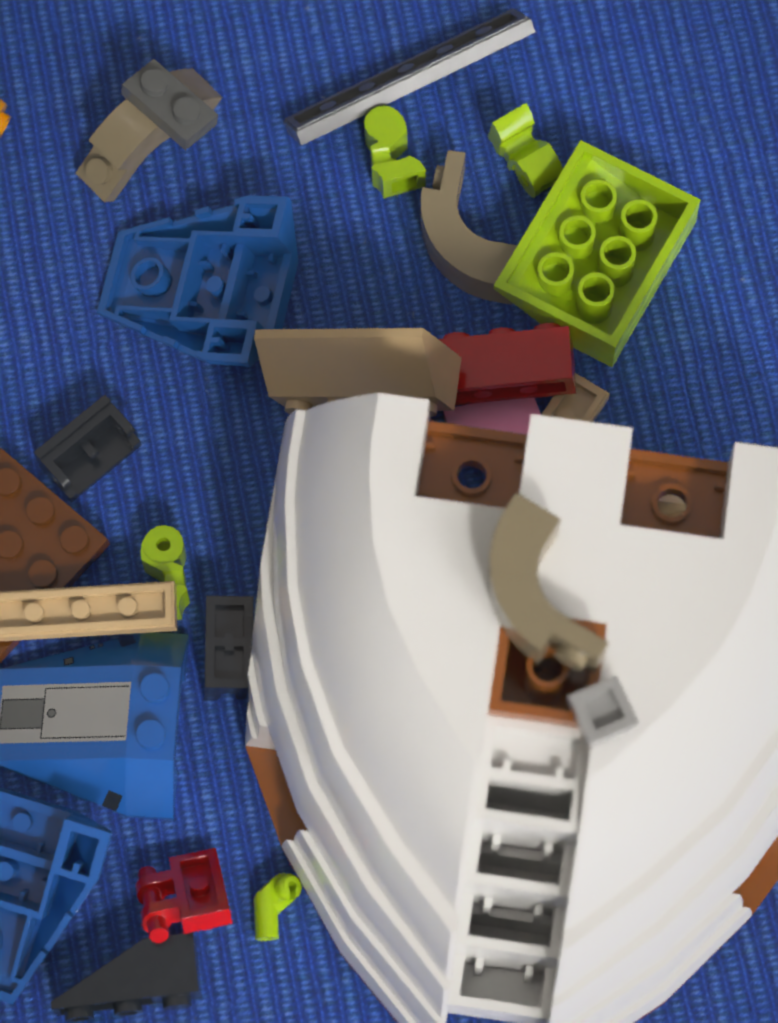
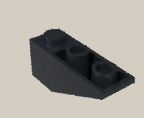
[51,932,202,1022]

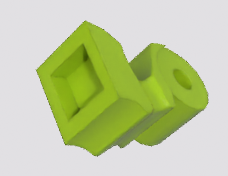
[488,103,563,198]
[364,106,426,199]
[141,525,190,620]

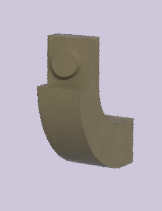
[76,68,222,203]
[421,150,517,305]
[488,493,609,673]

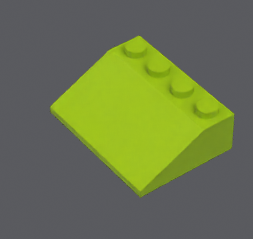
[494,140,701,367]

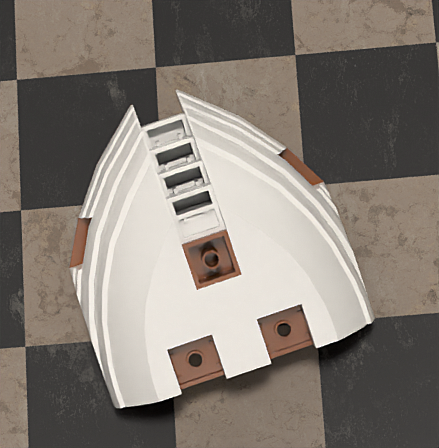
[245,393,778,1023]

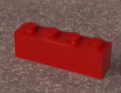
[438,323,576,405]

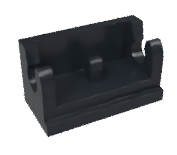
[34,395,142,503]
[204,596,254,701]

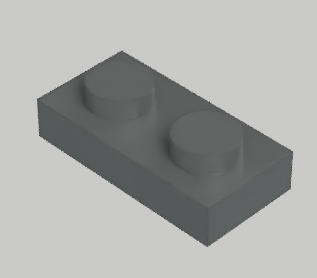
[121,59,218,151]

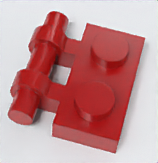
[135,848,233,943]

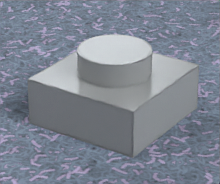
[567,675,639,748]

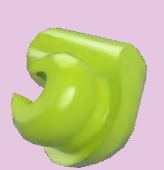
[254,873,302,941]

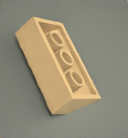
[254,328,461,417]

